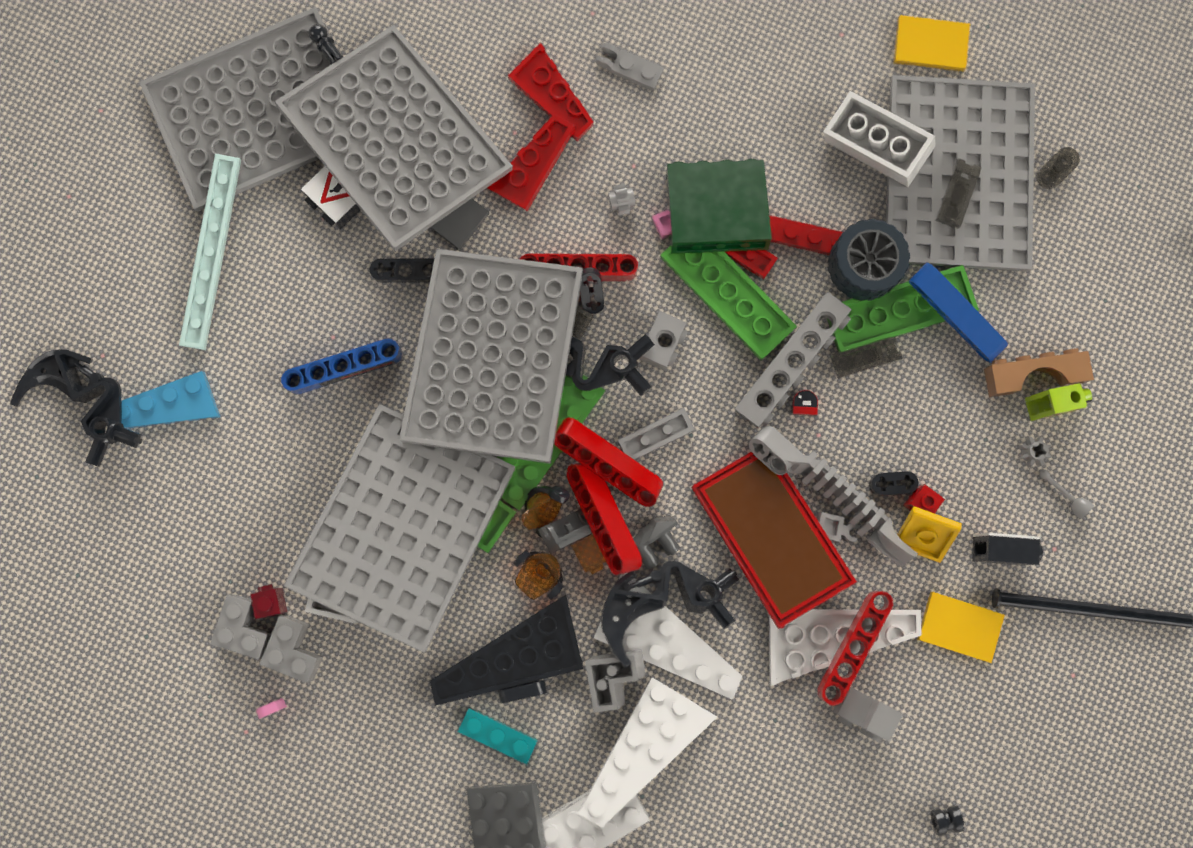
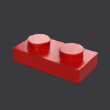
[725,250,778,280]

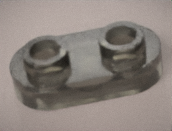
[1036,147,1080,189]

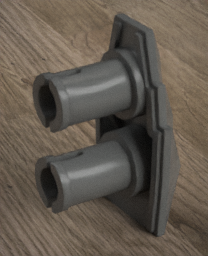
[633,515,680,570]

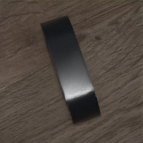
[580,267,604,314]
[869,471,919,496]
[498,680,547,703]

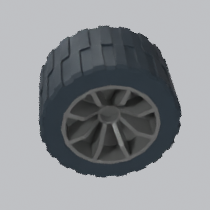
[828,219,910,301]

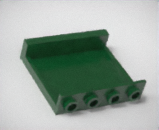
[666,159,772,254]

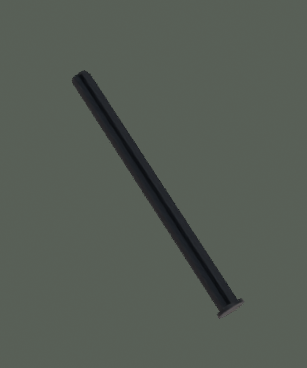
[992,588,1193,628]

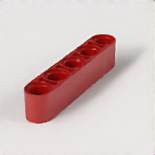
[520,253,638,281]
[554,418,663,507]
[566,463,642,575]
[817,591,893,706]

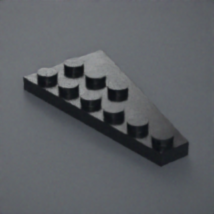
[430,595,584,706]

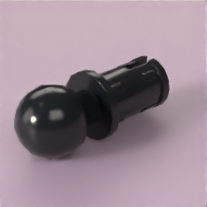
[309,24,343,65]

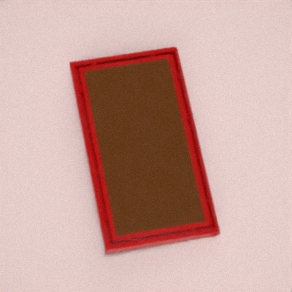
[691,452,857,629]

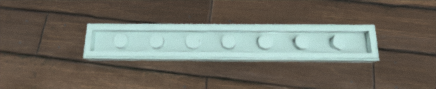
[179,154,241,350]

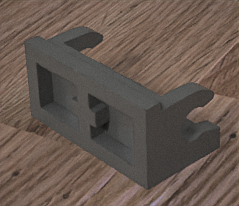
[538,509,593,554]

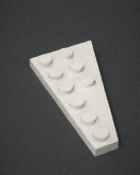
[594,573,742,700]
[769,609,921,686]
[577,678,717,829]

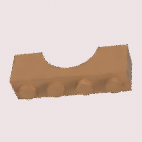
[984,348,1094,397]

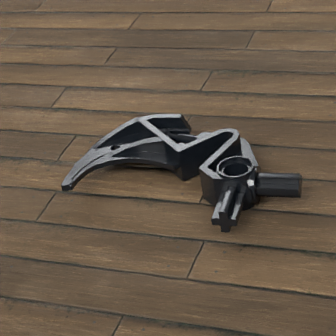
[566,334,655,396]
[10,349,143,467]
[601,561,739,668]

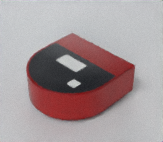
[792,390,818,416]

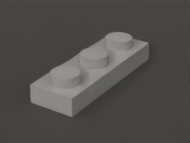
[618,408,695,460]

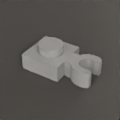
[817,512,860,542]

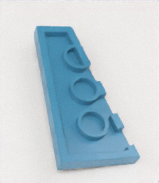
[121,371,221,429]

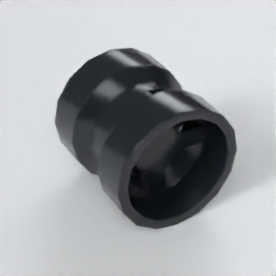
[931,805,965,836]

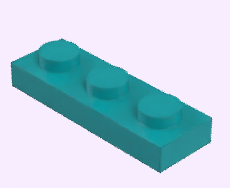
[458,707,538,764]

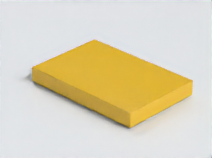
[894,15,970,72]
[917,592,1005,663]

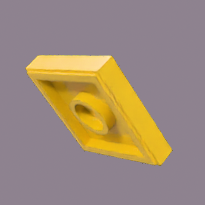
[897,506,962,563]

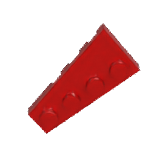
[508,42,594,142]
[487,115,576,212]

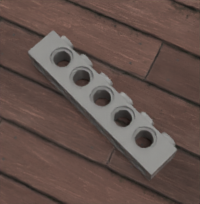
[735,291,852,429]

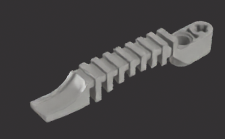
[749,426,918,566]

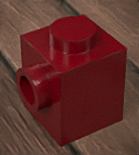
[250,584,288,619]

